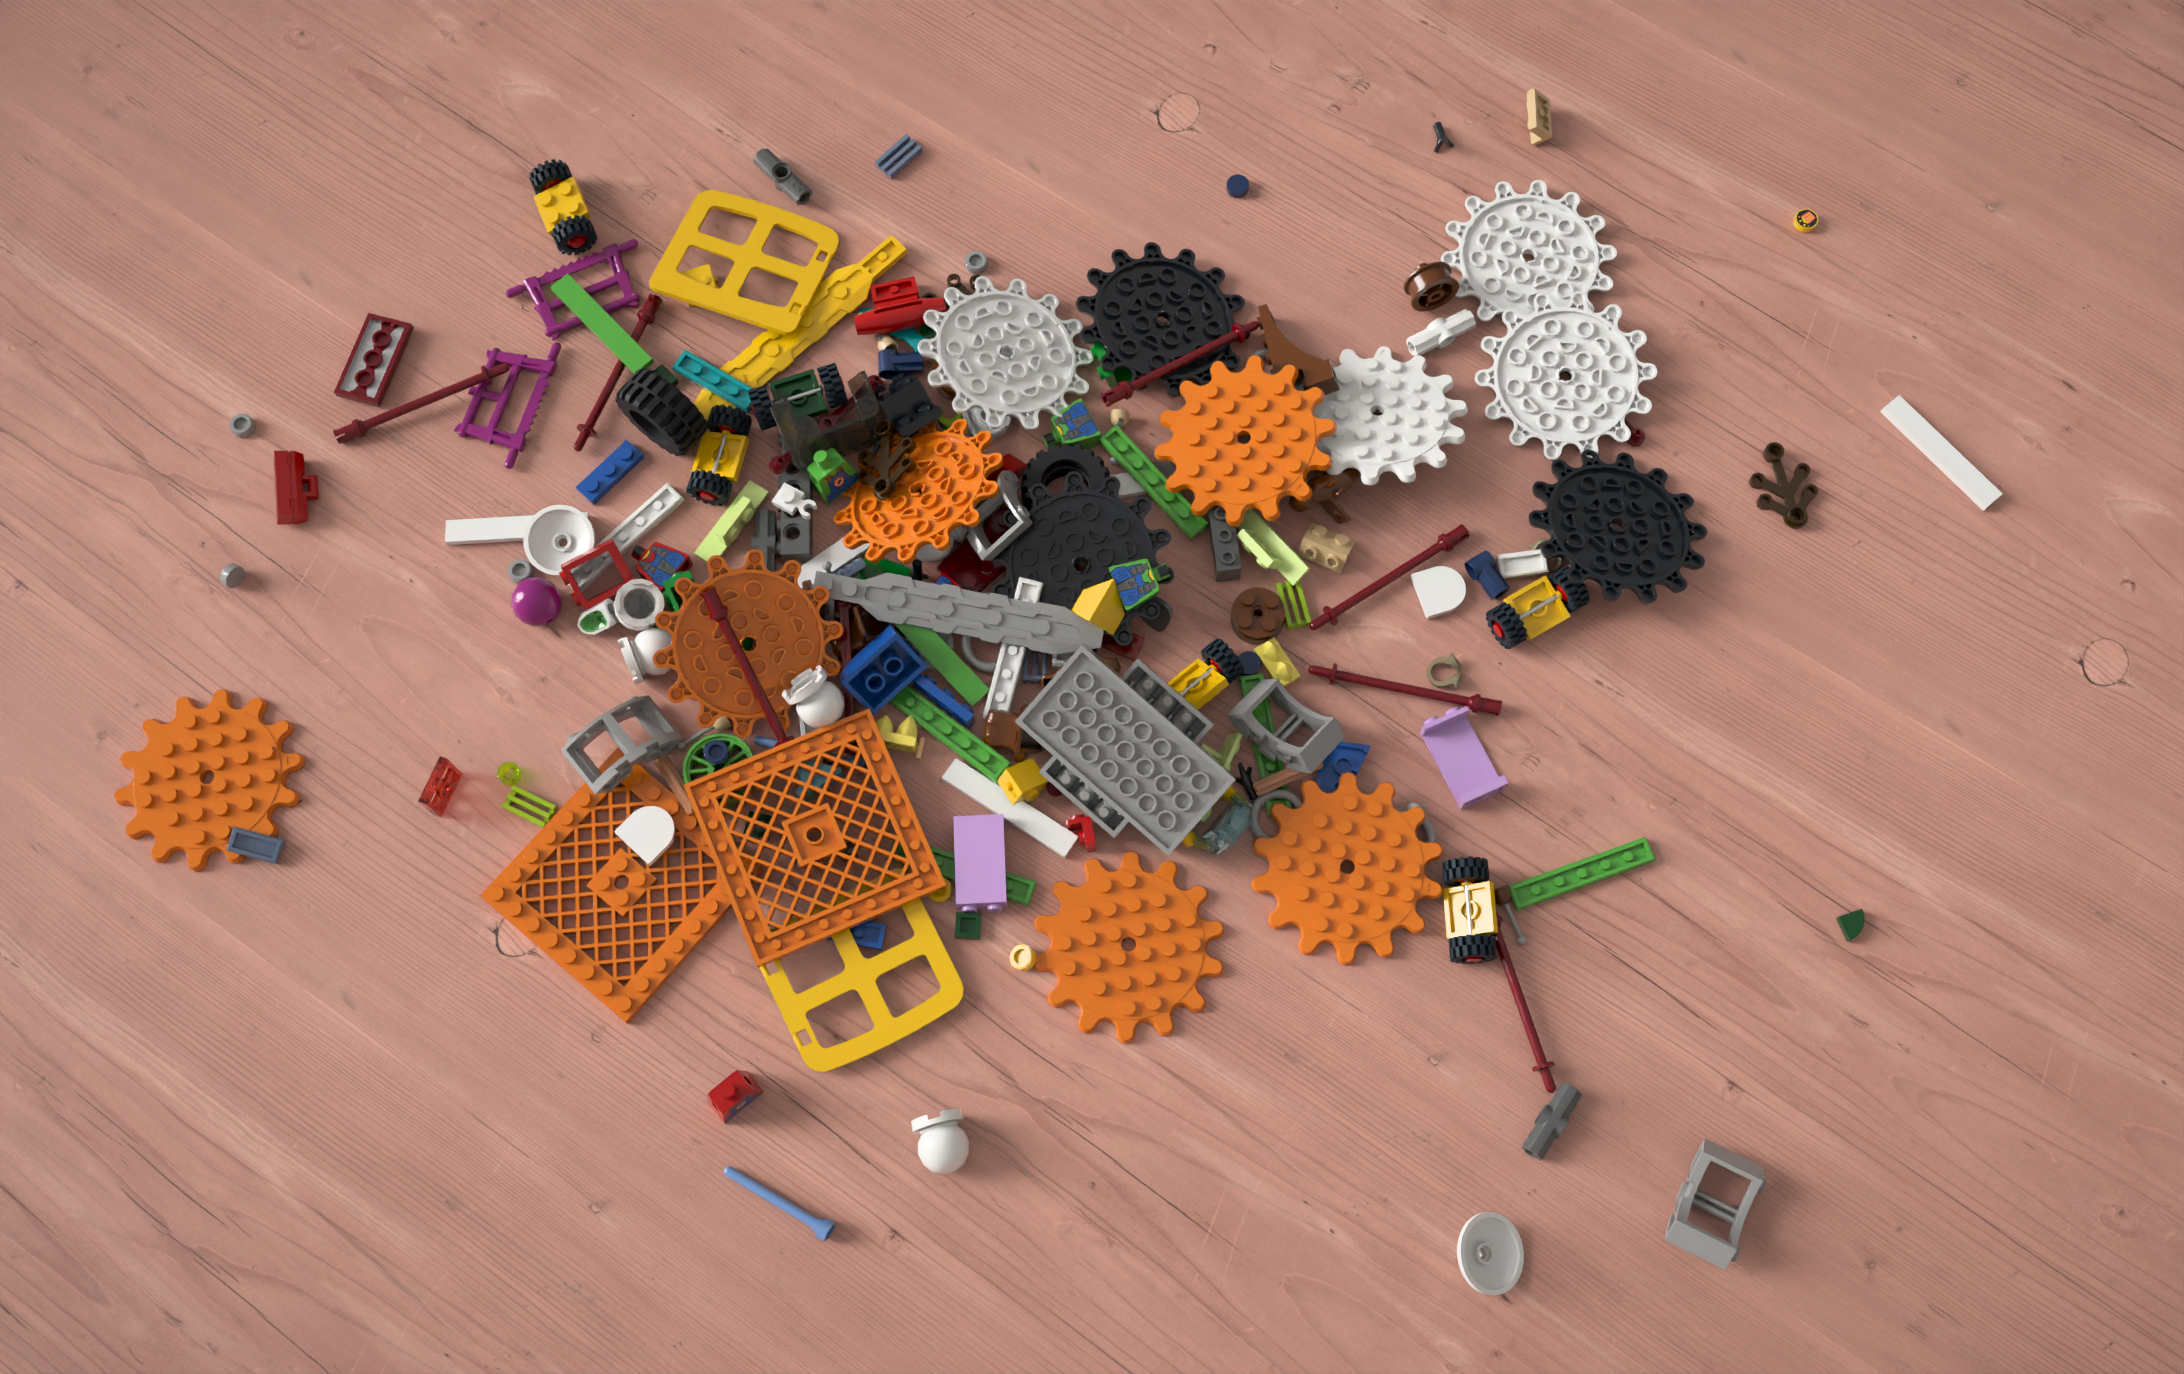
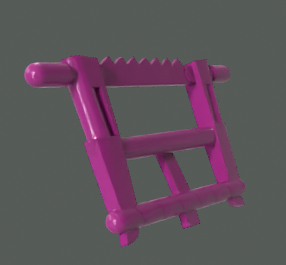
[506,239,640,341]
[454,342,561,469]

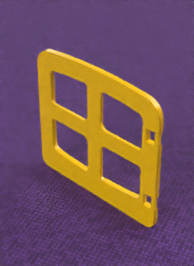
[649,190,839,336]
[760,868,964,1073]

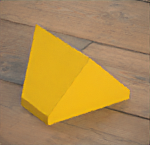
[1071,579,1126,635]

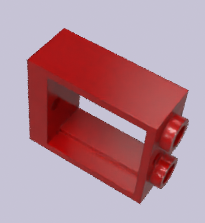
[559,539,634,610]

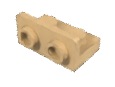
[1526,88,1552,146]

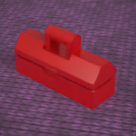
[273,451,319,525]

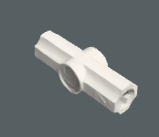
[1406,309,1476,356]

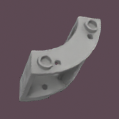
[962,470,1033,561]
[1227,679,1346,773]
[561,695,683,795]
[1665,1138,1766,1270]

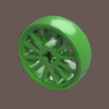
[683,733,755,808]

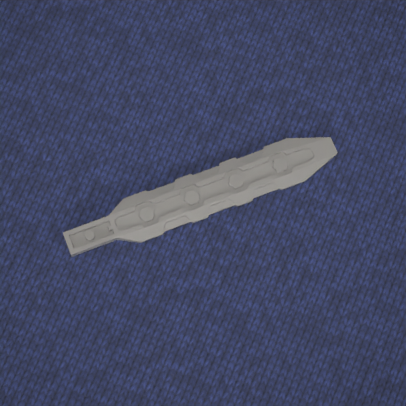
[813,571,1104,655]

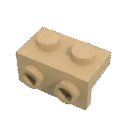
[1298,523,1355,573]

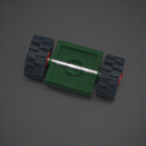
[748,363,848,431]

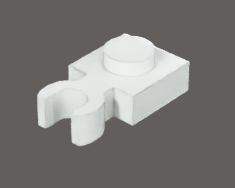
[772,482,817,520]

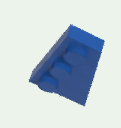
[1316,741,1371,793]

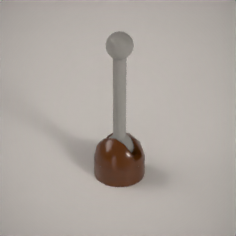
[1494,885,1527,945]

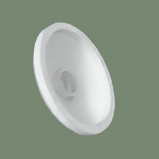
[523,505,596,576]
[1457,1212,1524,1295]

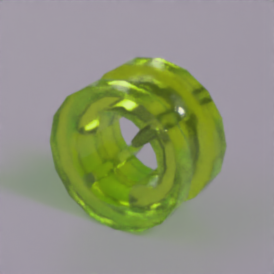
[497,761,522,786]

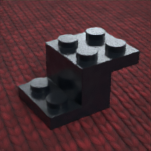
[867,373,943,439]

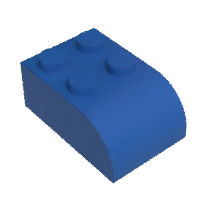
[840,624,928,716]

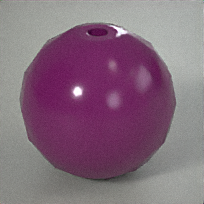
[511,577,562,626]

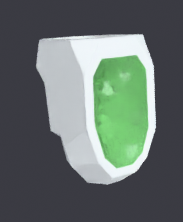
[577,599,619,635]

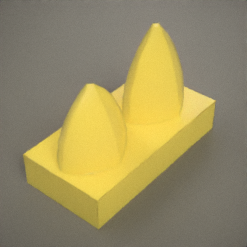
[1254,637,1301,688]
[876,715,918,754]

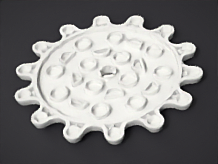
[1441,180,1617,322]
[917,276,1093,431]
[1475,291,1658,460]
[1295,346,1468,486]

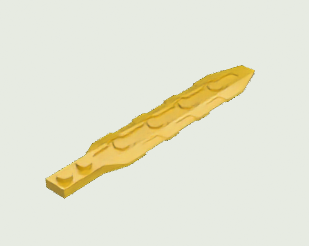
[694,235,908,421]

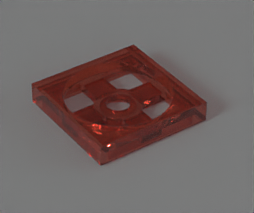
[418,756,463,818]

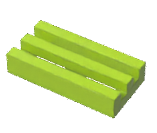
[1275,581,1311,630]
[501,785,558,828]

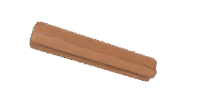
[655,756,695,816]
[1253,762,1324,796]

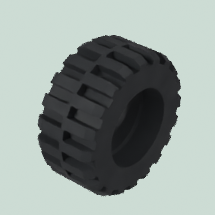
[616,369,707,456]
[1021,443,1110,512]

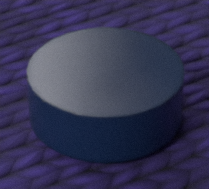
[1226,174,1249,198]
[1238,651,1261,676]
[704,740,730,766]

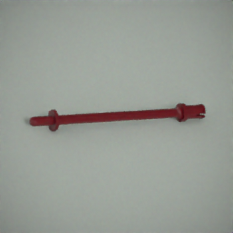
[574,293,663,452]
[1101,321,1259,407]
[333,363,510,444]
[1309,524,1470,631]
[700,587,795,747]
[1308,663,1502,716]
[1492,910,1556,1093]

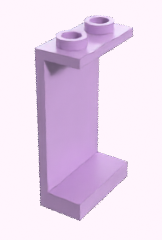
[1420,706,1508,810]
[953,814,1008,913]

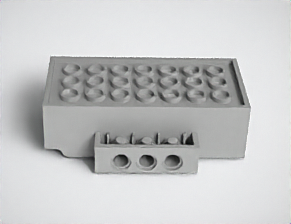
[1015,644,1236,856]

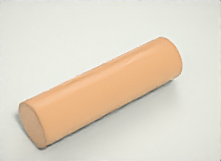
[915,737,926,760]

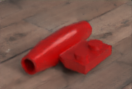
[853,276,947,335]

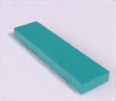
[672,349,753,414]

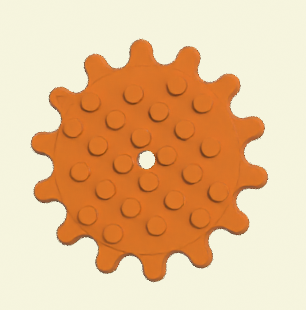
[1154,355,1337,527]
[833,419,1003,564]
[653,549,843,738]
[114,689,305,872]
[1252,772,1443,965]
[1033,851,1224,1044]

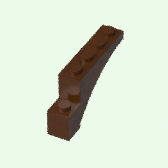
[1257,304,1340,395]

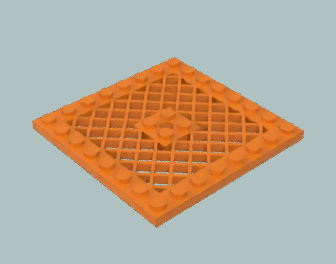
[684,708,947,968]
[480,748,764,1024]

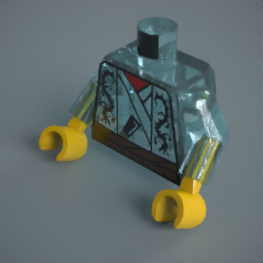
[1182,786,1254,854]

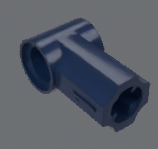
[878,349,924,379]
[1464,550,1510,600]

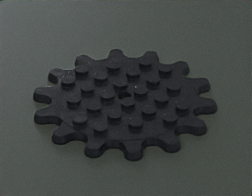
[1076,242,1251,398]
[1529,449,1707,605]
[992,471,1174,653]

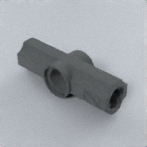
[753,148,812,205]
[751,509,778,572]
[1521,1082,1582,1161]

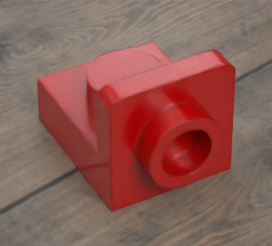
[1066,814,1097,852]

